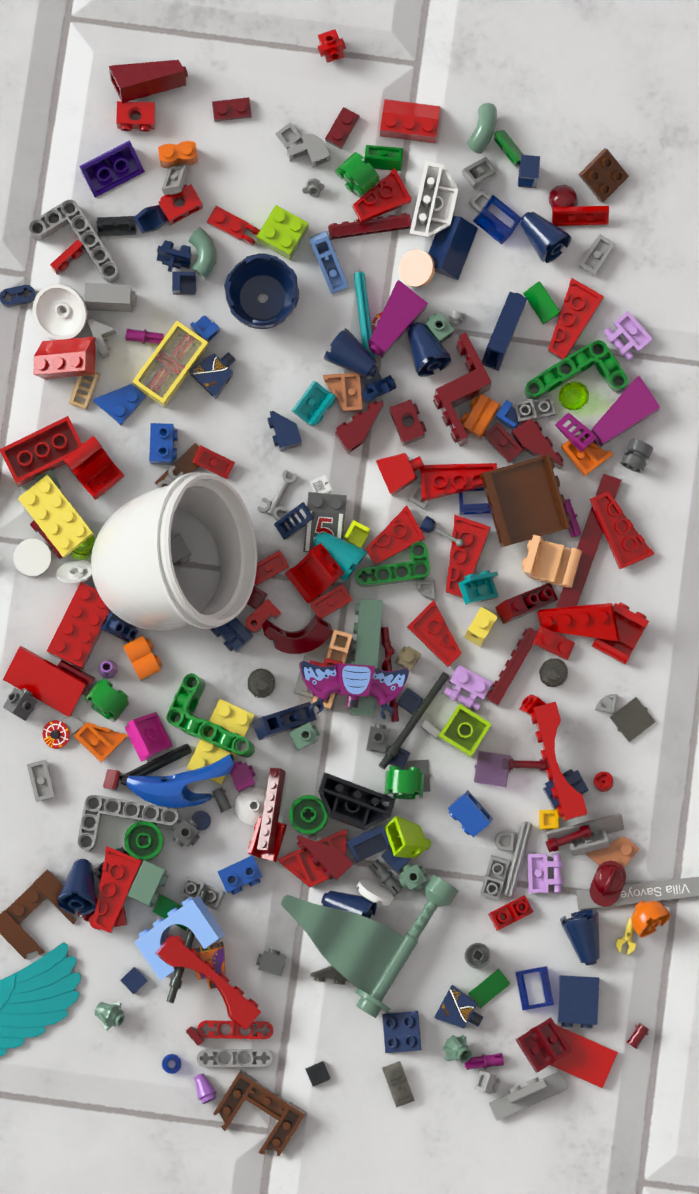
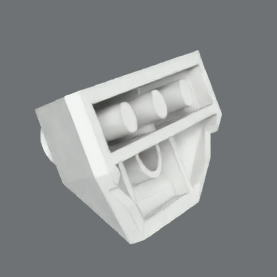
[410,161,458,238]

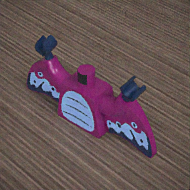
[299,661,409,719]

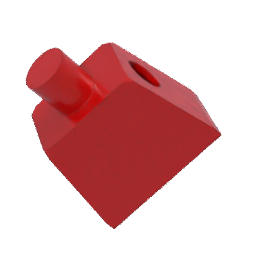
[376,453,425,496]

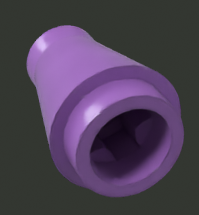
[99,660,118,679]
[194,1073,217,1104]

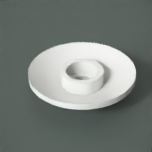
[57,560,92,583]
[235,787,266,826]

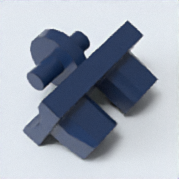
[157,240,192,272]
[101,612,138,643]

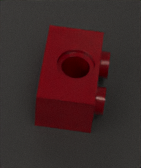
[389,400,427,446]

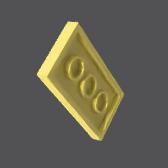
[18,474,94,558]
[187,699,255,785]

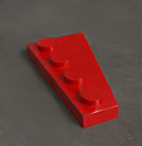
[548,278,604,360]
[420,463,497,502]
[589,491,655,569]
[446,515,491,599]
[537,603,619,641]
[92,846,142,933]

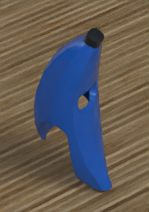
[121,754,235,808]

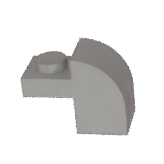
[287,134,330,167]

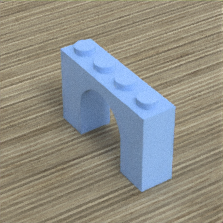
[134,896,226,981]

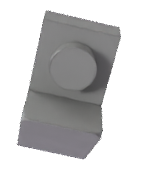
[462,157,498,189]
[87,319,116,358]

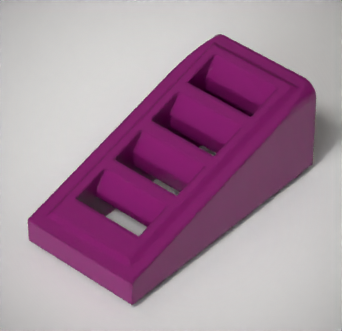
[555,412,597,453]

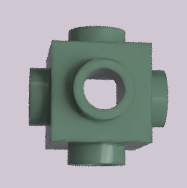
[398,863,428,892]

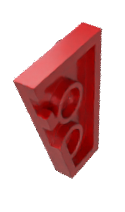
[352,168,412,223]
[366,505,425,566]

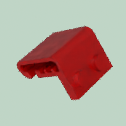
[63,436,125,500]
[591,602,649,665]

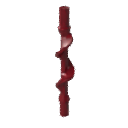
[381,627,399,723]

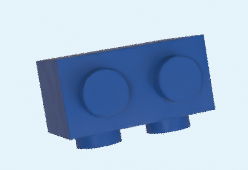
[149,423,178,465]
[448,790,493,838]
[217,855,263,895]

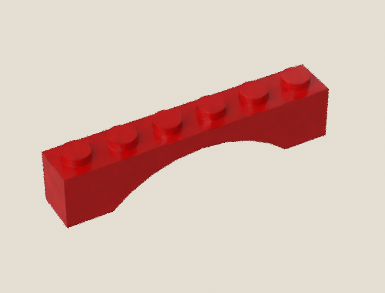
[530,702,588,822]
[154,935,261,1030]

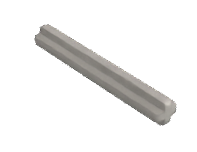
[504,822,532,897]

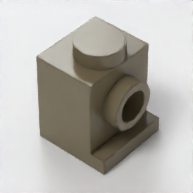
[394,646,421,672]

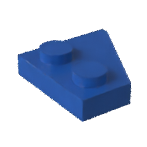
[93,384,146,425]

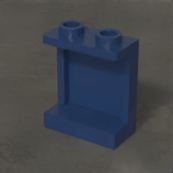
[557,975,599,1028]

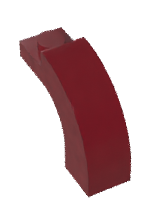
[262,615,333,654]

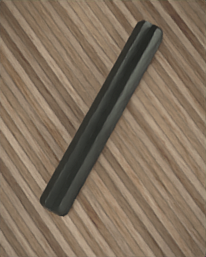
[120,744,192,786]

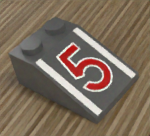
[303,492,347,552]

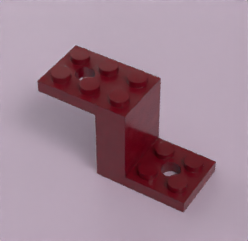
[433,332,492,447]

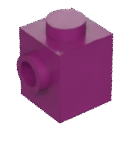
[230,761,256,792]

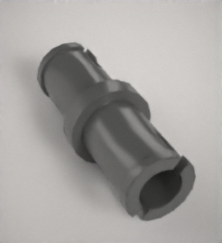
[369,859,403,896]

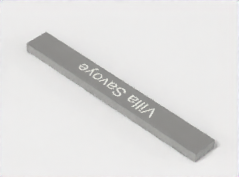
[576,877,699,910]

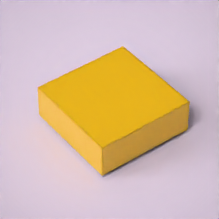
[539,810,559,830]

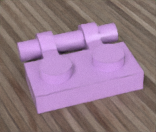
[603,311,653,361]
[443,665,492,711]
[527,853,563,893]

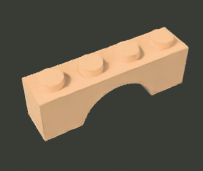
[312,629,353,711]

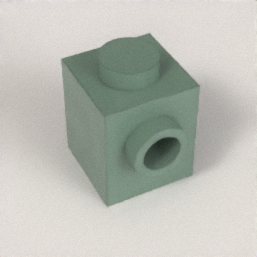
[426,313,455,343]
[289,722,320,751]

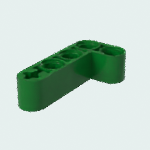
[356,541,430,587]

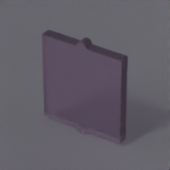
[474,751,511,787]

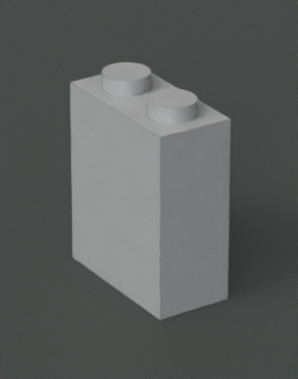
[84,283,137,312]

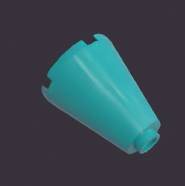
[313,532,367,582]

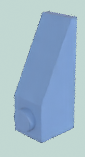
[309,230,349,294]

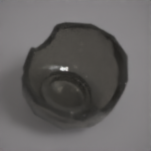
[539,658,568,688]
[248,668,276,698]

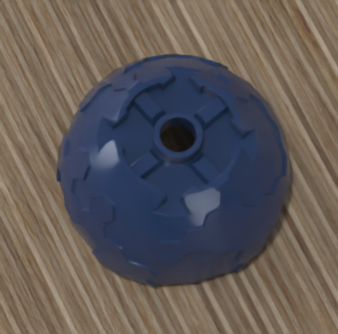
[224,253,299,329]

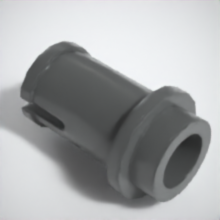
[212,787,232,813]

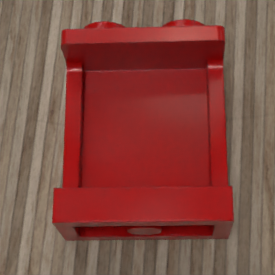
[285,543,344,603]

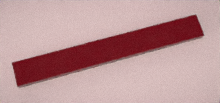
[556,474,621,608]

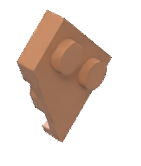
[323,373,362,412]
[586,836,639,868]

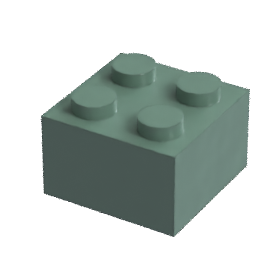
[127,860,169,907]

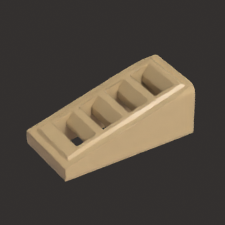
[69,372,101,410]

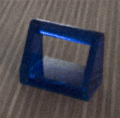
[473,195,522,245]
[458,487,491,515]
[515,966,554,1011]

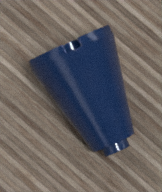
[521,212,571,263]
[407,322,451,377]
[324,328,378,378]
[57,859,96,915]
[321,890,377,919]
[560,909,600,966]

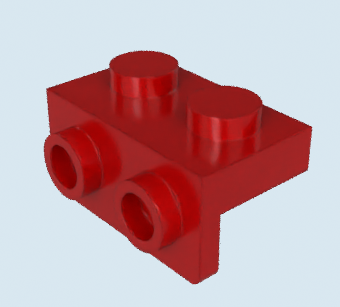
[248,817,287,862]

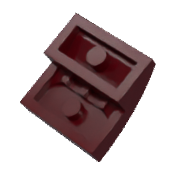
[515,1017,572,1073]

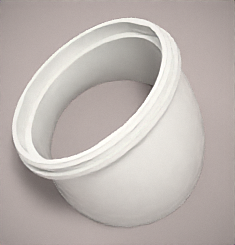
[91,472,257,631]

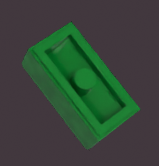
[493,130,523,167]
[364,145,403,171]
[523,281,560,325]
[152,894,188,931]
[468,969,510,1008]

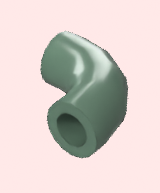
[467,103,497,154]
[189,227,217,279]

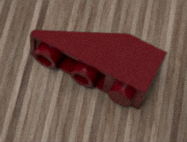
[335,400,384,454]
[511,418,564,469]
[495,583,558,624]
[296,835,354,881]

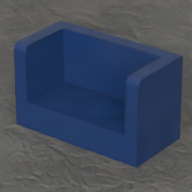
[518,155,540,188]
[346,825,391,863]

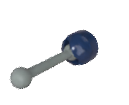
[420,516,464,547]

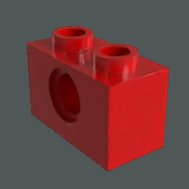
[116,101,156,132]
[158,184,203,226]

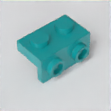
[291,381,336,426]
[458,570,499,605]

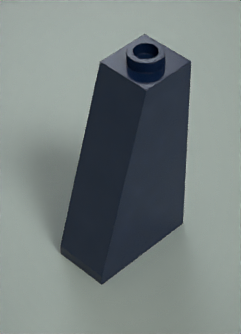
[482,292,527,371]

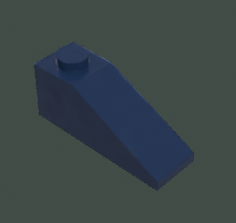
[252,702,317,741]

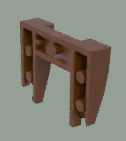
[0,869,76,959]
[213,1070,307,1156]

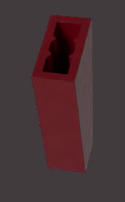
[109,60,188,103]

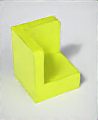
[344,520,370,548]

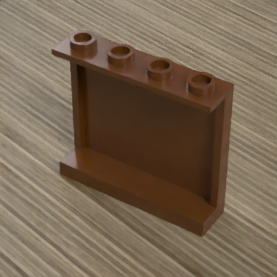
[480,454,571,548]

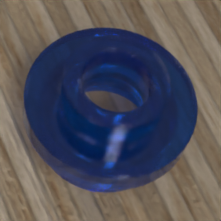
[162,1054,182,1074]

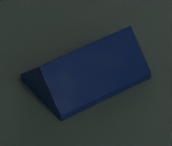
[428,216,478,280]

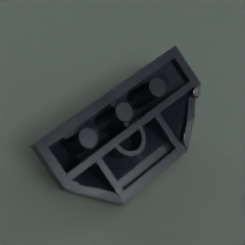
[318,772,396,830]

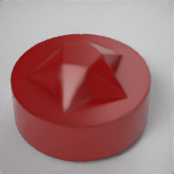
[594,772,614,792]

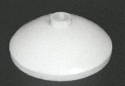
[33,284,87,340]

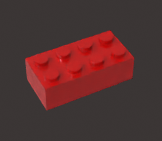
[0,416,82,487]
[47,582,112,670]

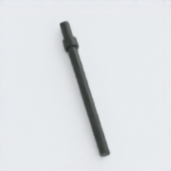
[378,672,449,770]
[166,889,209,1003]

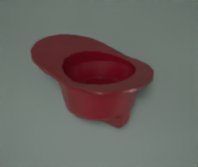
[589,861,626,907]

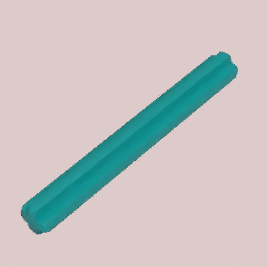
[354,272,375,359]

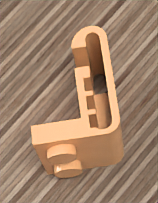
[522,535,582,588]

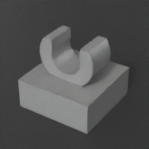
[474,1070,500,1094]

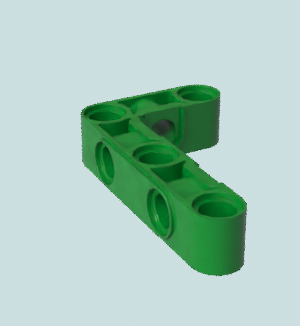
[525,340,627,400]
[166,673,255,758]

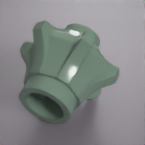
[95,1001,125,1031]
[442,1035,472,1063]

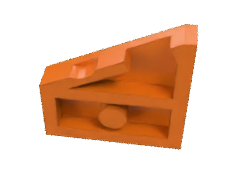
[561,435,613,477]
[74,722,127,763]

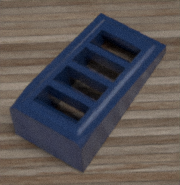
[274,502,314,540]

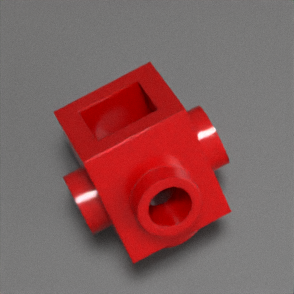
[317,29,346,63]

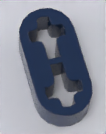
[0,285,35,307]

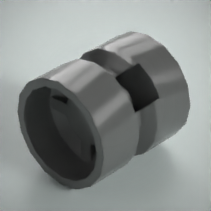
[620,438,654,473]
[464,943,490,968]

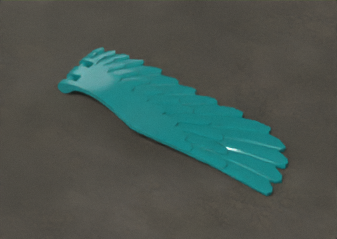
[0,942,81,1056]

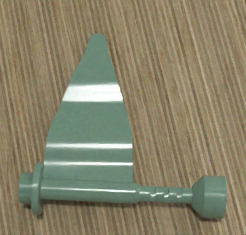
[281,875,459,1018]

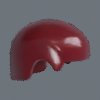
[549,185,578,207]

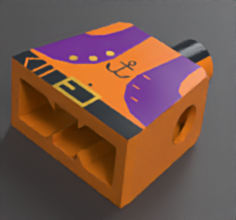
[194,942,226,989]

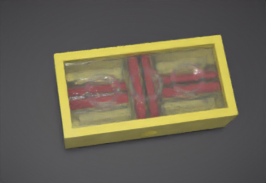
[132,321,209,408]

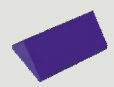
[79,140,145,197]

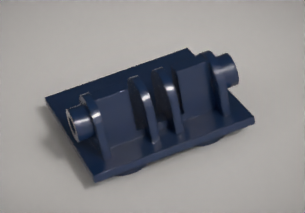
[382,1011,421,1053]

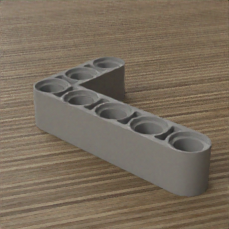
[29,200,119,283]
[78,795,179,851]

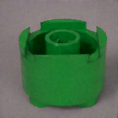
[335,152,380,197]
[84,679,129,723]
[384,766,424,800]
[289,795,328,835]
[124,821,164,861]

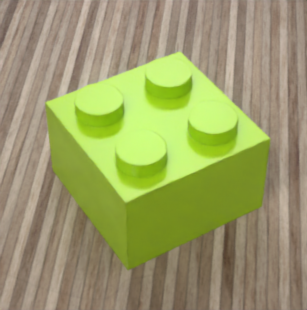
[257,205,309,260]
[438,703,492,759]

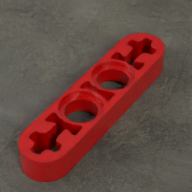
[197,1020,274,1039]

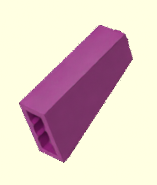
[368,280,428,358]
[591,376,660,447]

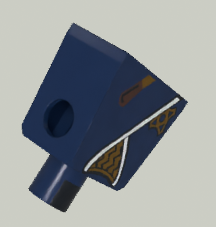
[189,352,236,400]
[434,985,483,1028]

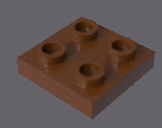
[578,148,629,202]

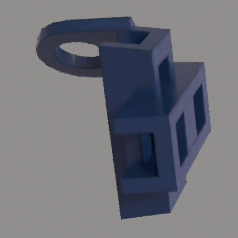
[360,369,397,402]

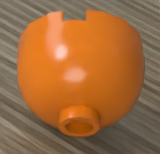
[631,900,671,938]

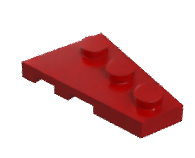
[407,600,462,667]

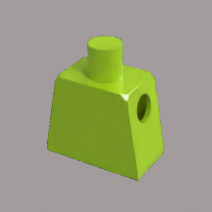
[384,816,431,858]

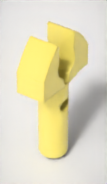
[615,917,636,955]

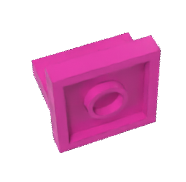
[124,712,173,762]

